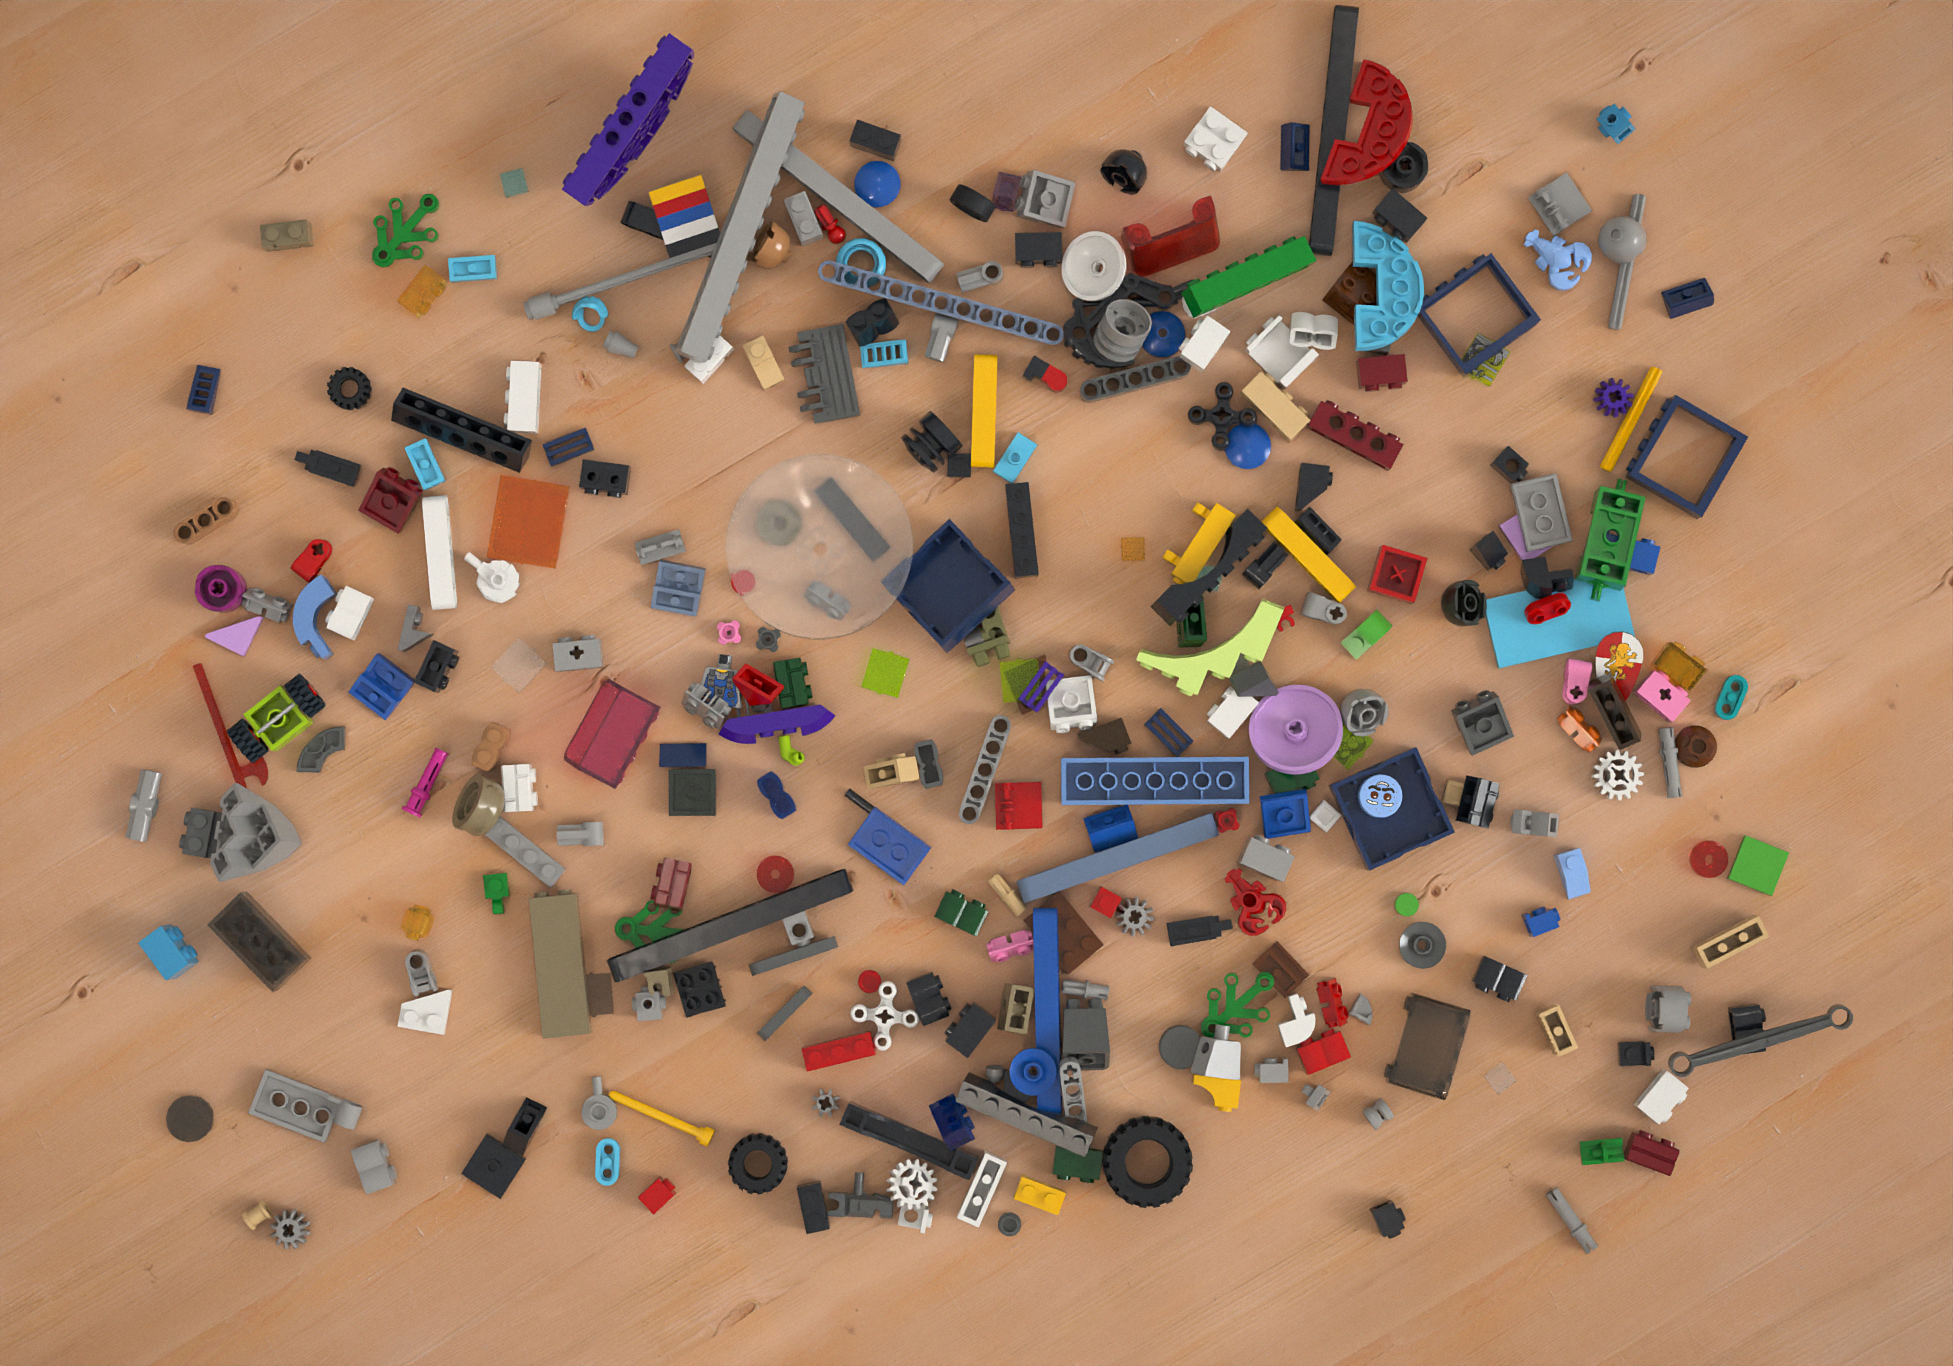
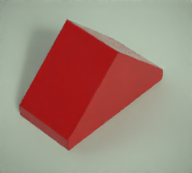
[732,663,784,706]

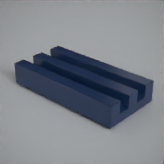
[543,428,595,467]
[1144,708,1193,757]

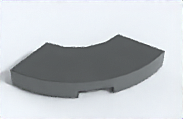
[296,727,346,773]

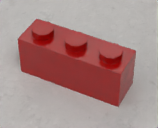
[802,1030,876,1072]

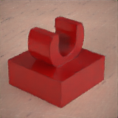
[1277,604,1295,632]

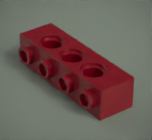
[1306,400,1404,471]

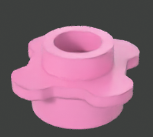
[717,620,741,645]

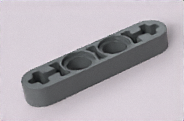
[749,936,838,976]

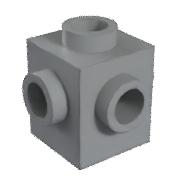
[632,986,666,1021]

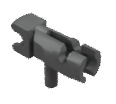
[827,1172,894,1219]

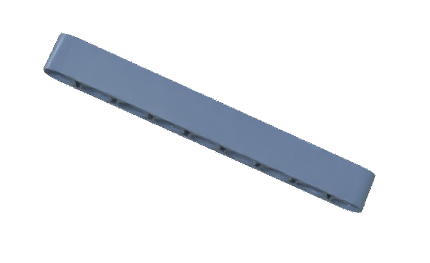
[1016,813,1219,903]

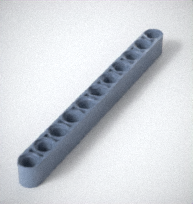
[818,261,1064,345]

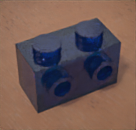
[929,1093,975,1151]

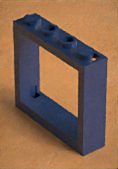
[1418,253,1541,377]
[1625,395,1748,519]

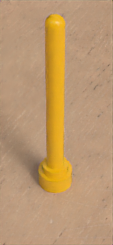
[609,1091,715,1147]

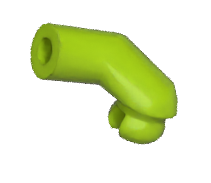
[778,735,805,766]

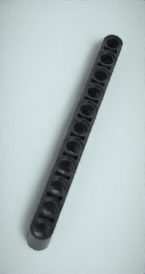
[1309,5,1359,256]
[606,869,854,983]

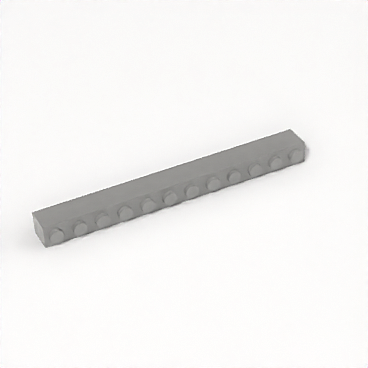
[675,91,805,363]

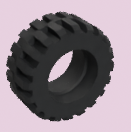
[1102,1116,1193,1208]

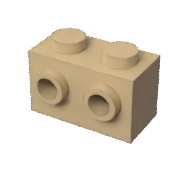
[863,753,920,789]

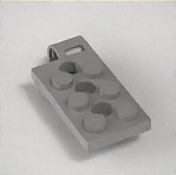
[248,1069,363,1143]

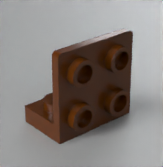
[1322,261,1377,325]

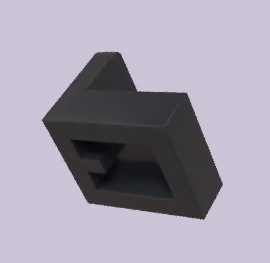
[1618,1041,1655,1066]

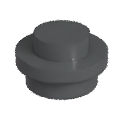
[998,1212,1021,1236]

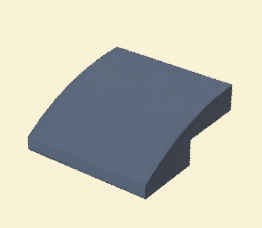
[650,559,706,617]

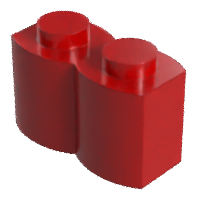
[1296,1028,1351,1075]

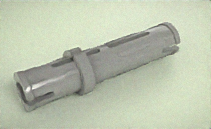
[1658,727,1682,798]
[1545,1187,1598,1254]

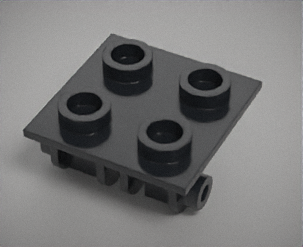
[673,961,726,1018]

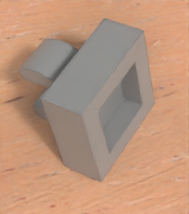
[1301,1084,1331,1111]

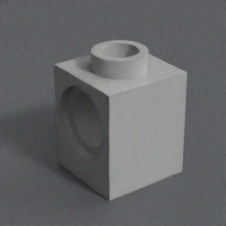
[782,911,815,948]

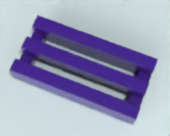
[1018,661,1064,713]

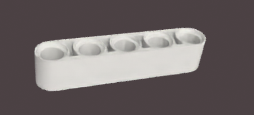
[422,495,457,610]

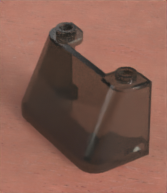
[1384,992,1471,1100]

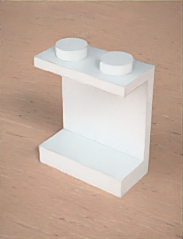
[1245,315,1319,390]

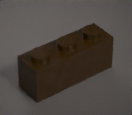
[1589,672,1641,750]

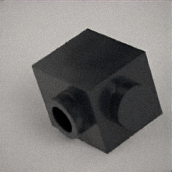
[1370,1200,1406,1239]

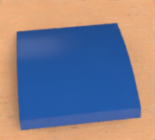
[348,653,415,720]

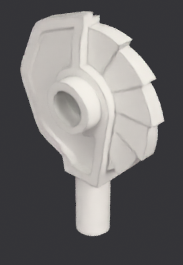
[464,552,520,603]

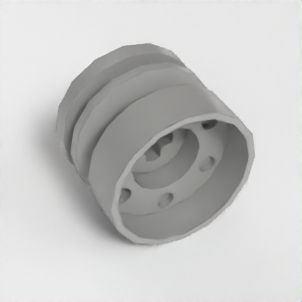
[1093,299,1152,362]

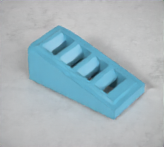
[860,339,908,368]

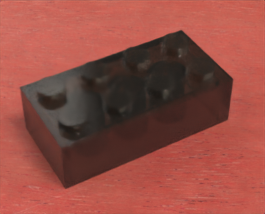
[207,891,311,992]

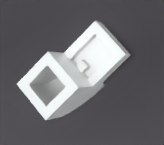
[1277,993,1315,1047]

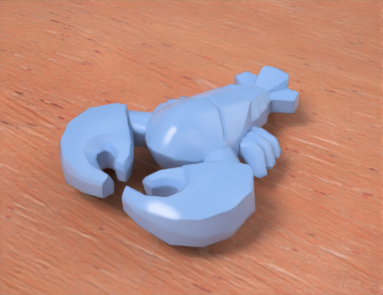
[1523,229,1592,291]

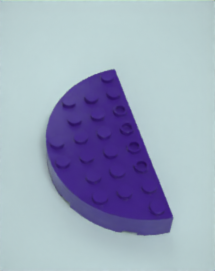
[562,33,694,206]

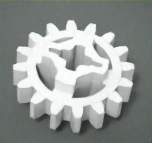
[1592,750,1644,800]
[886,1159,938,1211]

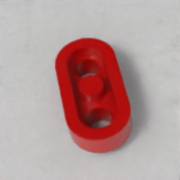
[1524,593,1571,624]

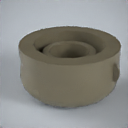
[452,774,505,836]

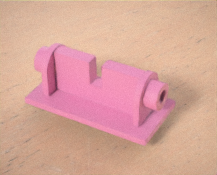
[986,929,1034,962]

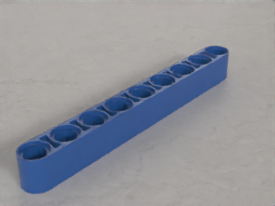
[1033,908,1062,1115]

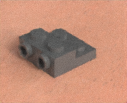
[1451,690,1514,756]
[179,808,222,858]

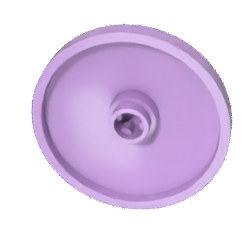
[1249,685,1343,774]

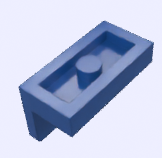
[1083,805,1138,852]

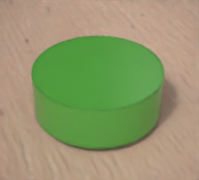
[1394,893,1419,916]

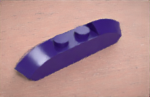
[719,705,836,744]

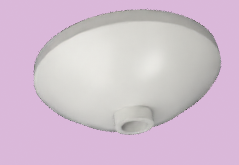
[1062,231,1126,301]

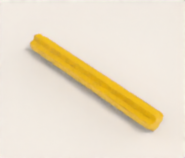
[1600,366,1662,472]

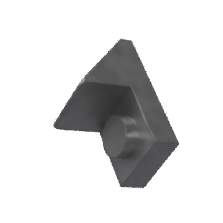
[397,605,433,652]

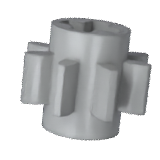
[812,1088,840,1117]

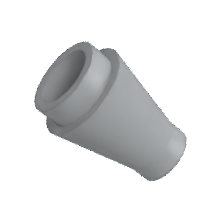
[603,331,639,358]

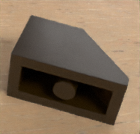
[1078,717,1132,755]

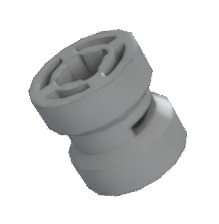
[1362,1098,1395,1130]

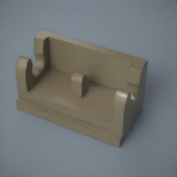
[644,968,674,996]

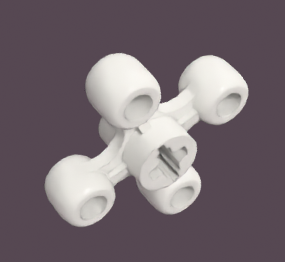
[850,981,920,1051]

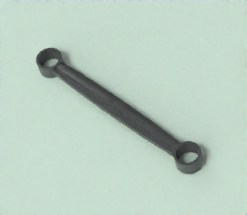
[1668,1004,1853,1077]

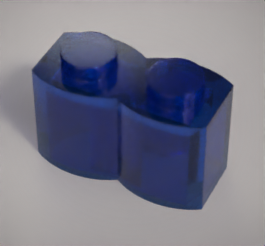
[757,771,797,819]

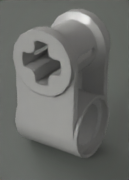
[1300,592,1347,625]
[1068,645,1115,682]
[405,950,438,997]

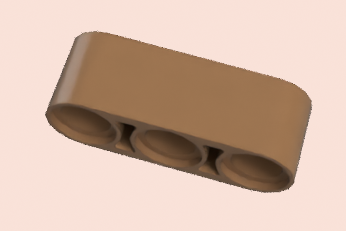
[173,497,238,545]

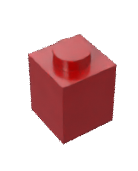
[1089,886,1122,918]
[638,1176,676,1215]

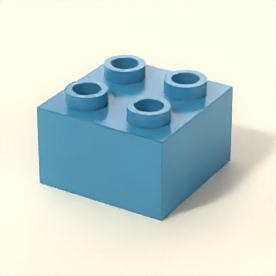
[138,924,199,981]

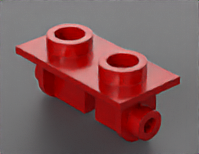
[1316,978,1348,1028]

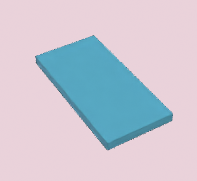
[1485,579,1635,668]

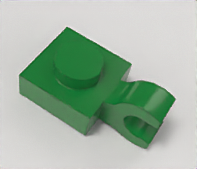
[483,873,510,914]

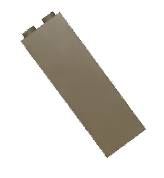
[529,889,592,1039]

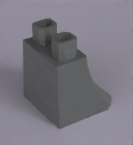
[1063,998,1110,1071]

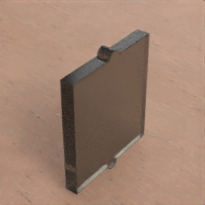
[586,972,614,1018]

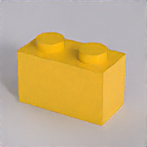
[1014,1174,1066,1215]

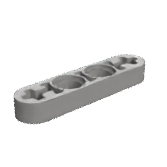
[1059,1057,1087,1122]

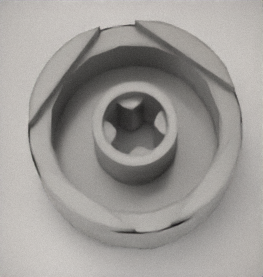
[1645,985,1691,1033]

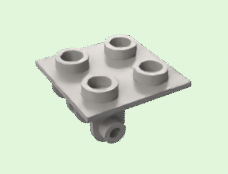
[1528,172,1592,236]
[681,682,732,730]

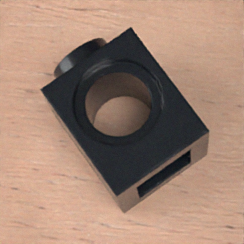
[1490,446,1529,484]

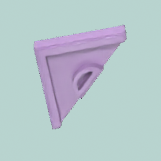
[205,616,264,656]

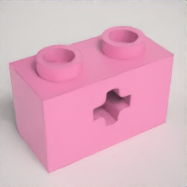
[1633,670,1691,723]

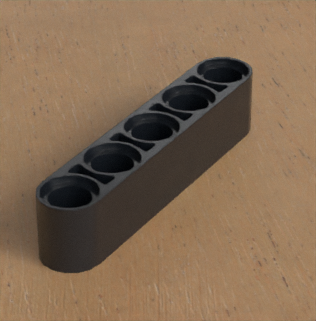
[620,201,712,258]

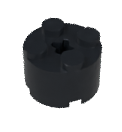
[1379,142,1428,193]

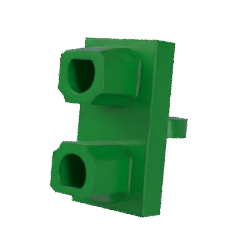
[1579,1137,1625,1165]

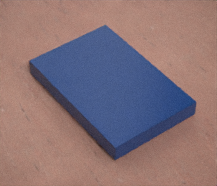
[847,807,932,885]

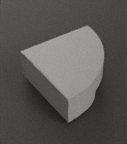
[1349,993,1372,1025]

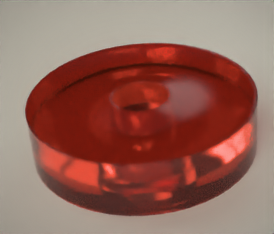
[1689,841,1728,878]
[757,855,794,893]

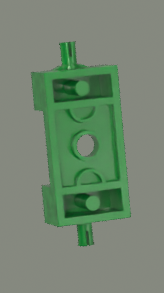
[1575,479,1646,601]

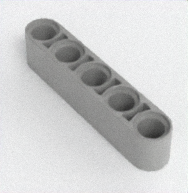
[959,715,1011,824]

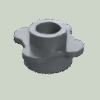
[756,627,781,652]

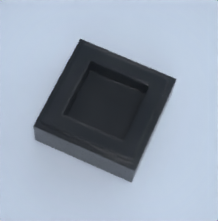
[947,454,971,478]

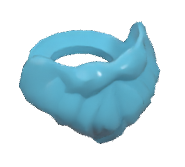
[572,296,608,332]

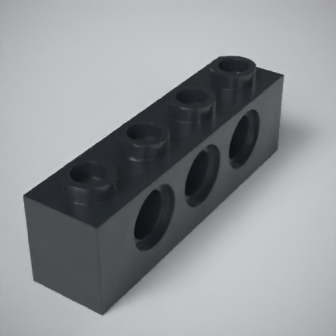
[1005,482,1039,579]

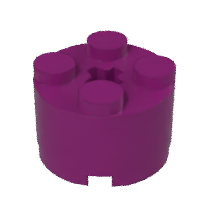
[195,565,247,613]

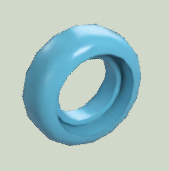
[836,238,886,288]

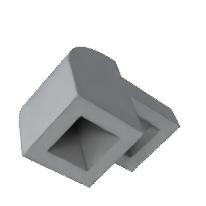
[1510,809,1559,837]

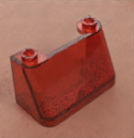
[1121,195,1220,277]

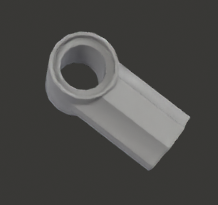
[956,261,1004,293]
[925,313,958,362]
[557,822,604,846]

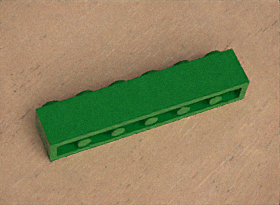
[1181,236,1317,318]

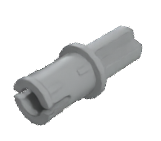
[1062,980,1109,1000]

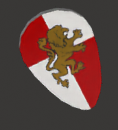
[1596,631,1643,701]

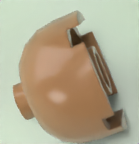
[748,221,791,269]

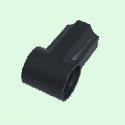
[1242,542,1288,590]

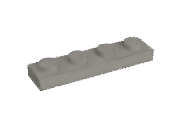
[485,816,566,888]

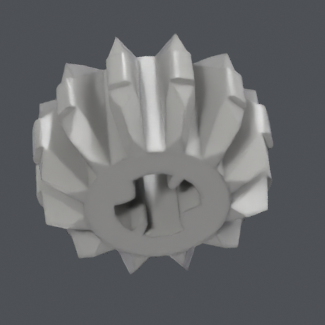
[1115,897,1154,937]
[270,1209,311,1250]

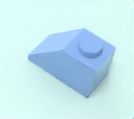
[1553,848,1591,899]

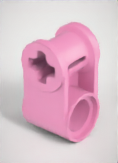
[1562,658,1592,705]

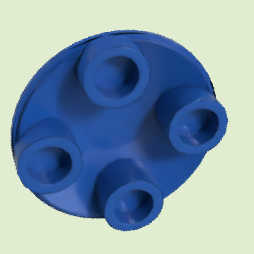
[854,161,901,208]
[1225,424,1271,469]

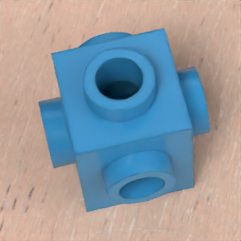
[1597,104,1636,144]

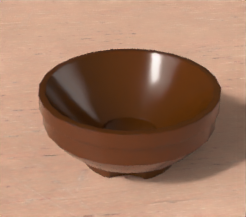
[1675,726,1717,768]

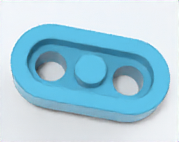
[595,1138,620,1186]

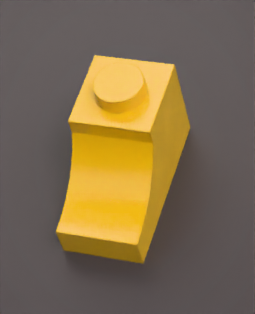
[1192,1073,1241,1112]

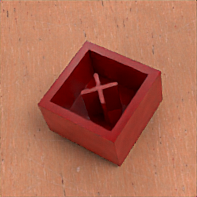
[1367,545,1428,604]

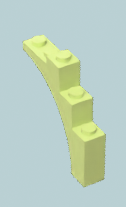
[1136,599,1284,696]

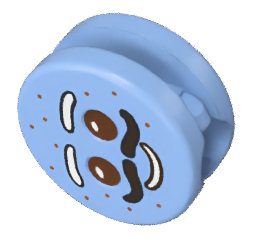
[1357,774,1402,818]

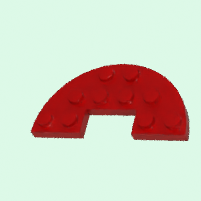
[1321,59,1413,185]

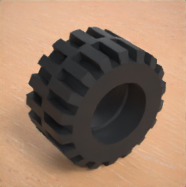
[728,1133,788,1195]

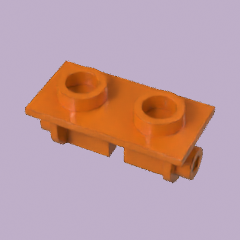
[1557,706,1602,753]

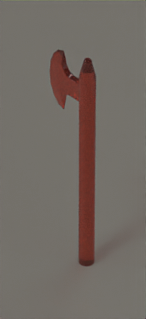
[193,663,268,788]

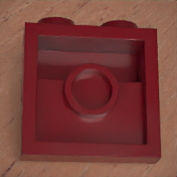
[358,467,423,534]

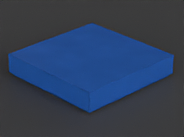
[1259,789,1311,839]

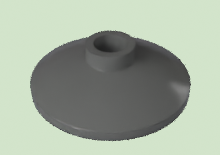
[1399,922,1446,969]

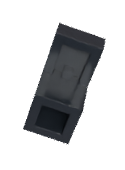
[1521,557,1574,599]

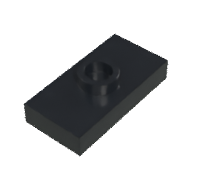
[1294,507,1342,555]

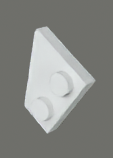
[397,989,453,1035]

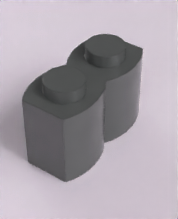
[914,739,943,789]

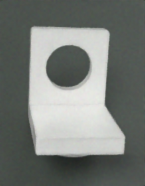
[898,1205,933,1234]

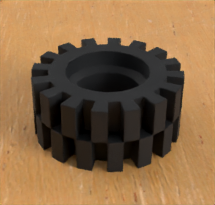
[327,367,372,410]

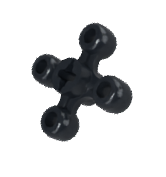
[1188,382,1257,451]

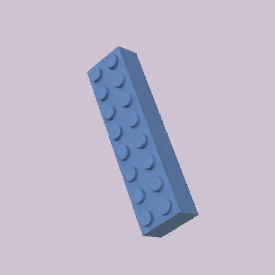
[1061,757,1249,805]

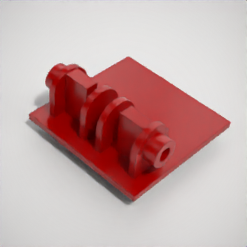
[995,782,1043,830]

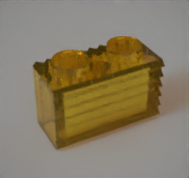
[1650,641,1707,693]

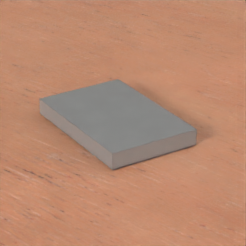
[1510,473,1573,552]

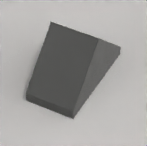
[1229,661,1279,697]

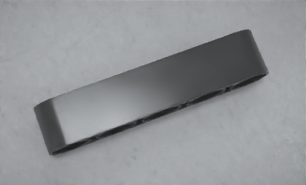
[1080,356,1191,403]

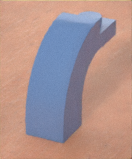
[293,575,337,659]

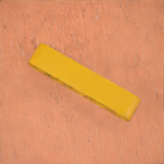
[971,354,997,468]
[1261,506,1356,603]

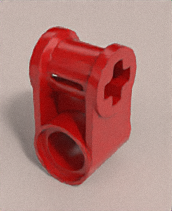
[290,539,333,583]

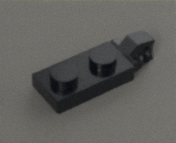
[294,450,362,487]
[1166,915,1233,946]

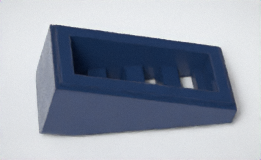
[186,365,221,415]

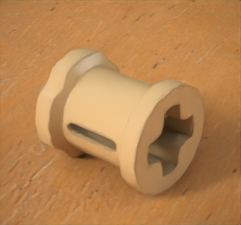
[242,1200,273,1230]

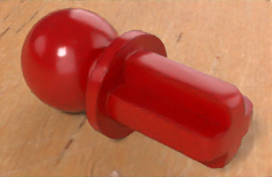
[814,204,846,244]

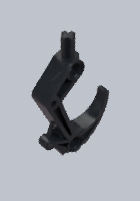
[1063,274,1193,369]

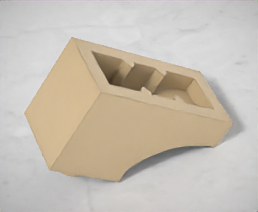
[742,336,785,390]

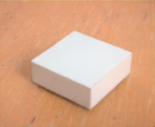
[1309,800,1341,833]

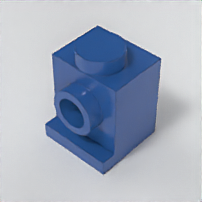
[1521,907,1560,937]

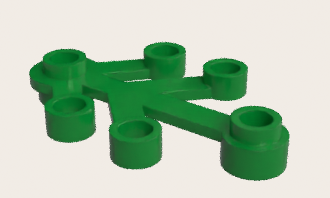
[372,194,439,268]
[615,900,684,963]
[1201,971,1274,1038]

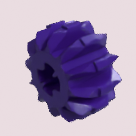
[1593,378,1633,418]

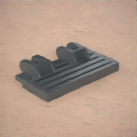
[788,324,860,424]

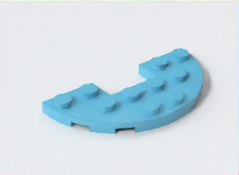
[1352,221,1424,351]

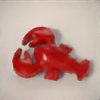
[1224,868,1287,936]

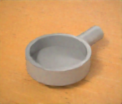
[581,1076,617,1130]

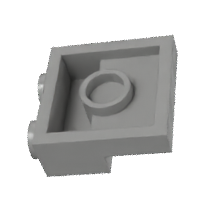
[1015,170,1075,228]

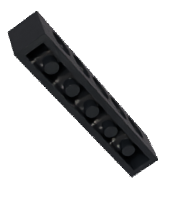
[391,387,532,473]

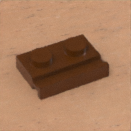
[1252,941,1309,998]

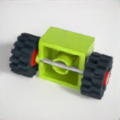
[227,673,326,763]

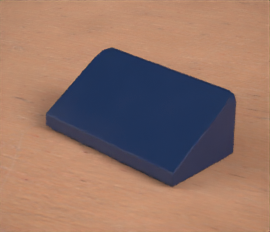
[1280,122,1310,171]
[1661,278,1714,319]
[659,743,707,767]

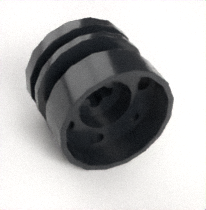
[901,411,963,473]

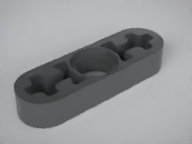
[757,985,813,1041]

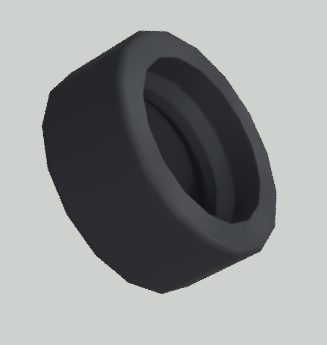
[950,184,996,222]

